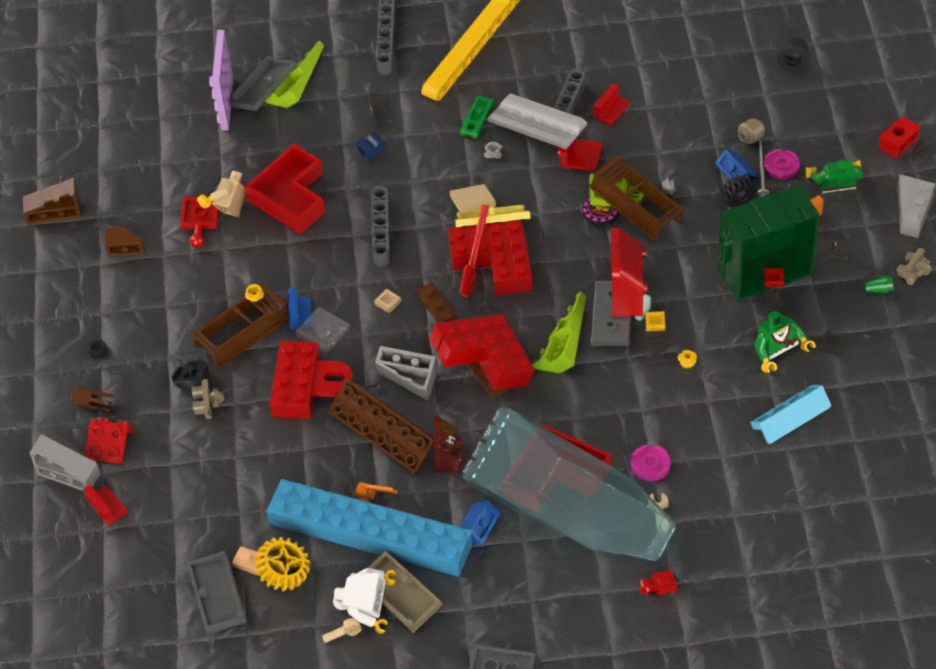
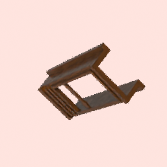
[589,155,684,241]
[191,283,289,369]

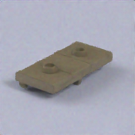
[368,551,442,633]

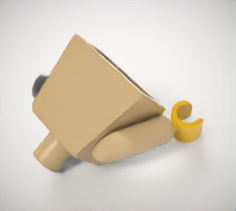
[197,171,245,217]

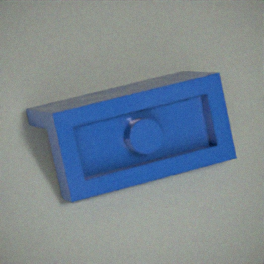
[715,149,759,180]
[288,288,313,329]
[459,501,501,546]

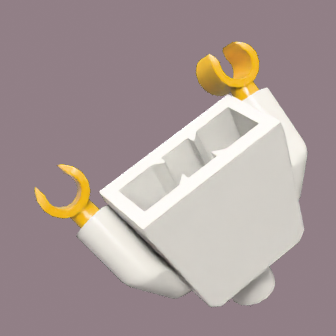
[334,568,396,634]

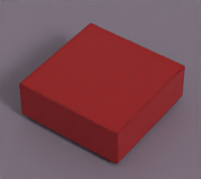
[764,268,784,287]

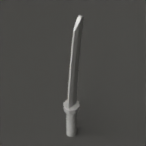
[758,139,769,197]

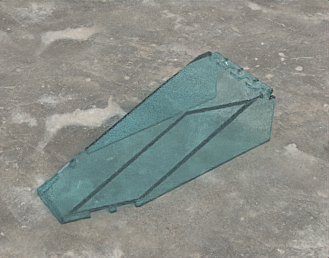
[462,406,677,561]

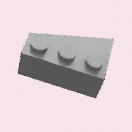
[897,174,936,238]
[375,346,439,401]
[30,434,100,491]

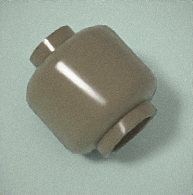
[738,118,765,145]

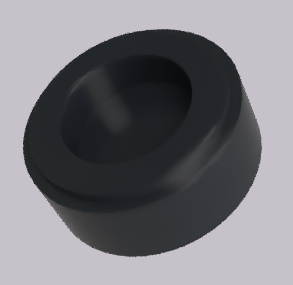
[87,340,108,359]

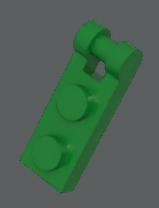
[460,96,494,140]

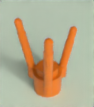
[355,482,398,503]

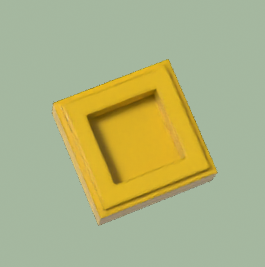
[645,311,666,331]

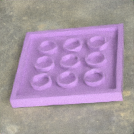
[209,30,234,131]

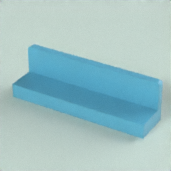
[750,385,831,444]

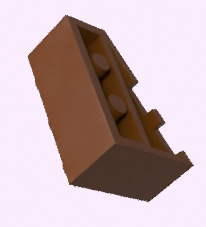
[23,178,81,225]

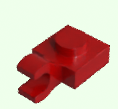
[639,569,678,596]

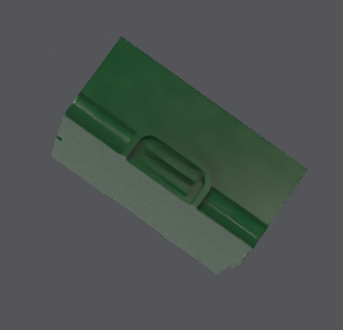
[716,184,820,302]

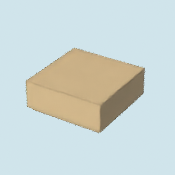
[374,289,401,313]

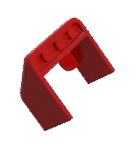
[611,228,647,317]

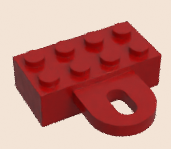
[270,341,353,419]

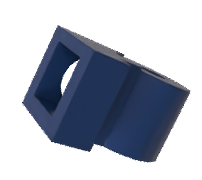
[356,133,386,162]

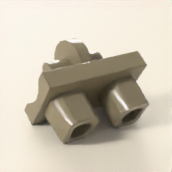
[897,248,932,285]
[192,379,224,419]

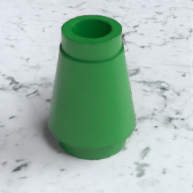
[865,275,894,293]

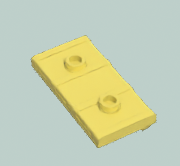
[454,205,530,227]

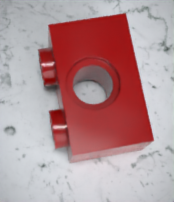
[879,116,920,159]

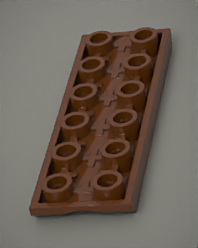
[328,378,435,474]

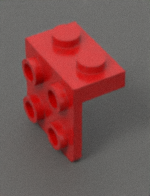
[558,139,602,171]
[85,417,135,464]

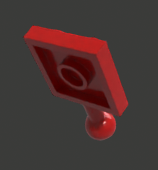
[180,196,219,248]

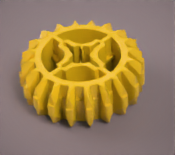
[254,536,310,591]

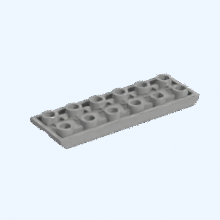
[487,93,587,149]

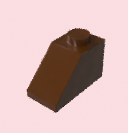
[105,227,145,257]

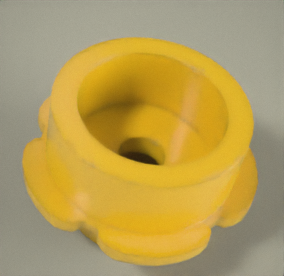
[245,284,264,302]
[678,350,697,368]

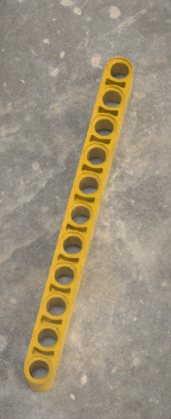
[421,0,520,101]

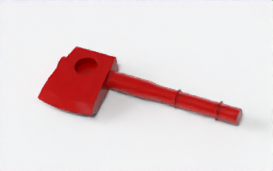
[459,204,489,298]

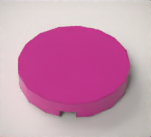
[763,149,800,180]
[631,445,671,481]

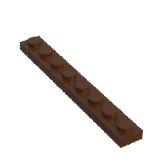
[416,282,507,399]

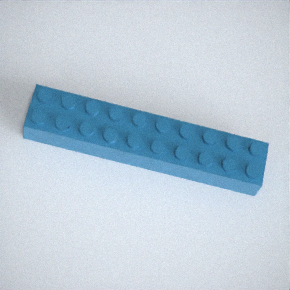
[266,479,473,577]

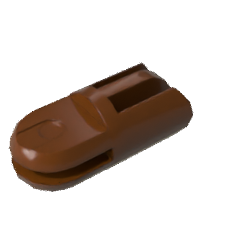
[71,388,114,413]

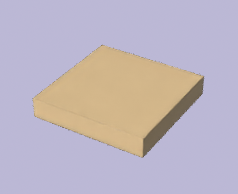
[450,184,496,214]

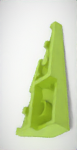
[265,40,324,108]
[532,292,586,374]

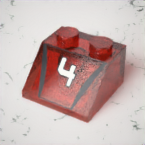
[433,416,462,472]

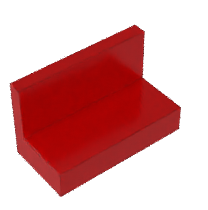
[594,84,631,126]
[83,485,128,525]

